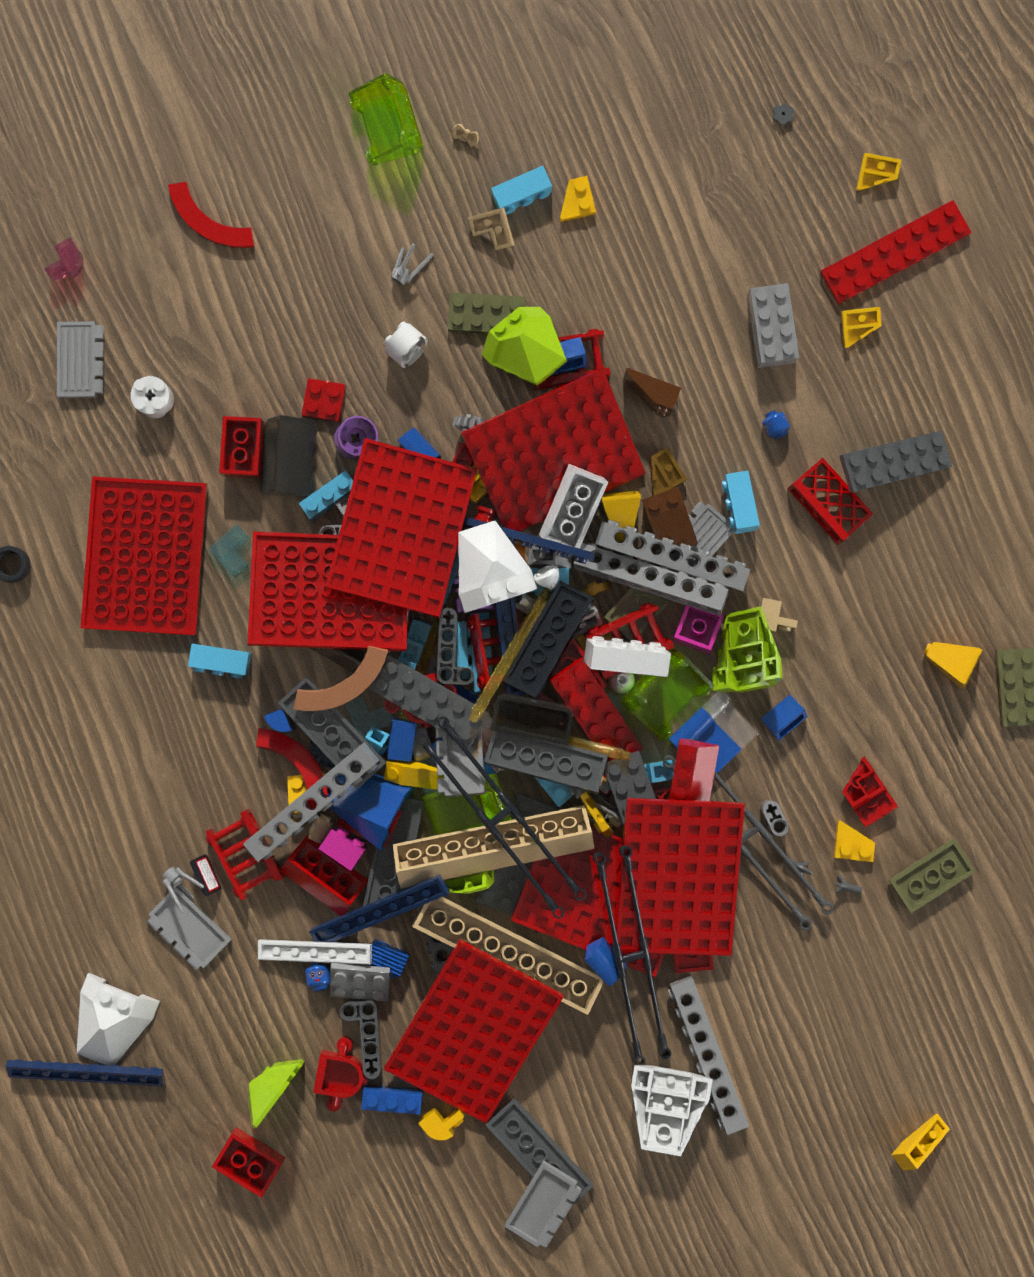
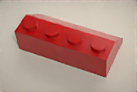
[669,738,719,801]
[280,835,368,916]

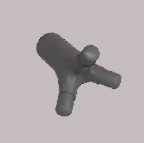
[783,858,813,876]
[835,875,862,894]

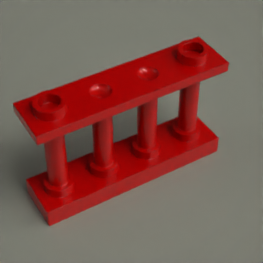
[534,329,611,391]
[583,602,674,679]
[467,609,523,693]
[205,809,285,900]

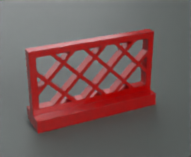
[787,457,873,545]

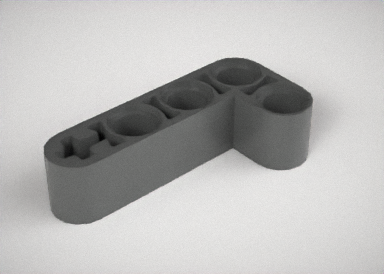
[437,608,474,685]
[340,999,382,1079]

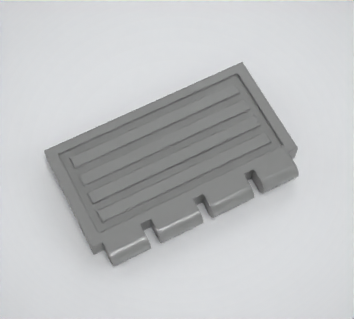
[57,321,104,398]
[655,501,734,578]
[435,727,485,797]
[147,886,232,970]
[504,1160,582,1247]

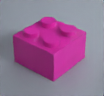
[674,605,724,655]
[318,826,368,871]

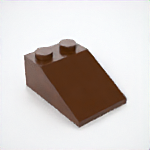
[623,368,681,418]
[642,487,698,555]

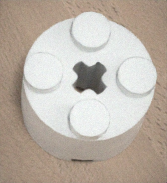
[384,321,428,368]
[131,376,174,419]

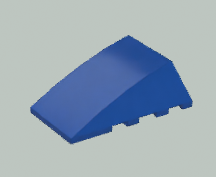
[327,774,415,851]

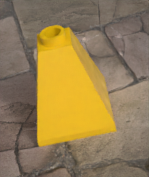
[600,491,641,543]
[924,642,982,690]

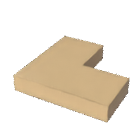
[468,208,514,251]

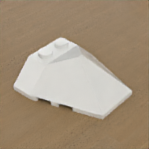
[458,521,537,613]
[77,973,160,1066]
[631,1065,713,1156]

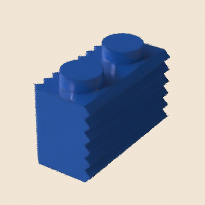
[367,938,410,979]

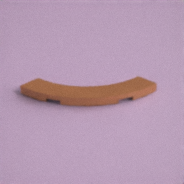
[293,646,388,711]

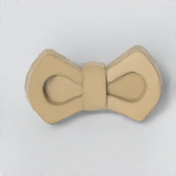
[452,124,479,147]

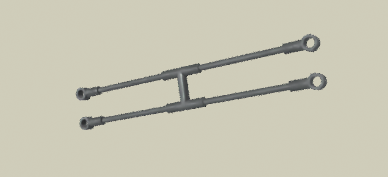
[663,739,833,930]

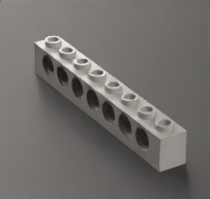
[595,520,750,591]
[574,543,729,616]
[243,742,379,862]
[668,975,749,1135]

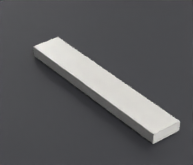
[258,939,372,965]

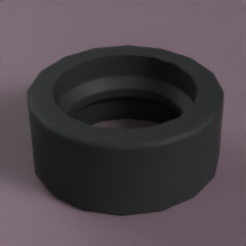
[0,546,31,583]

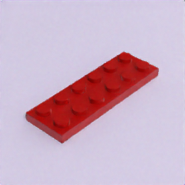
[549,658,643,762]

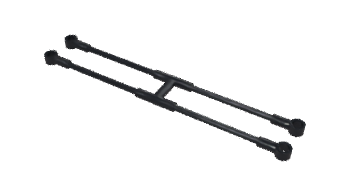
[416,717,586,919]
[593,845,671,1065]

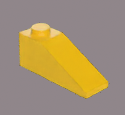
[384,759,444,790]
[891,1114,950,1171]

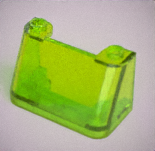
[349,73,424,165]
[621,649,714,742]
[422,774,512,836]

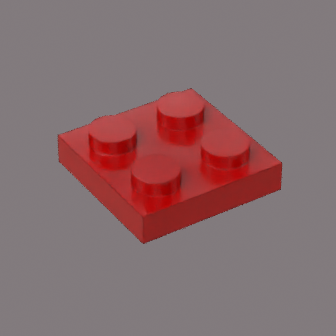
[301,378,346,423]

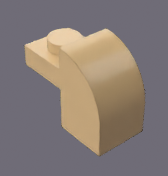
[759,598,798,633]

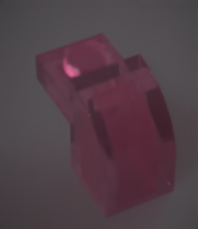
[45,237,84,280]

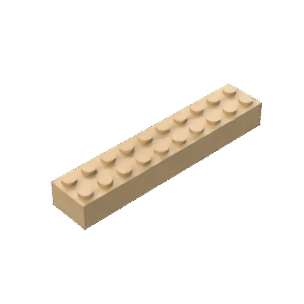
[393,805,594,889]
[411,897,604,1015]

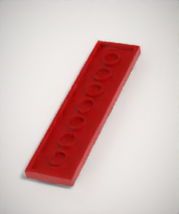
[820,200,972,305]

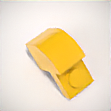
[418,1107,464,1140]

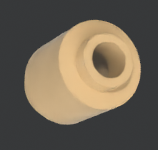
[308,813,334,844]

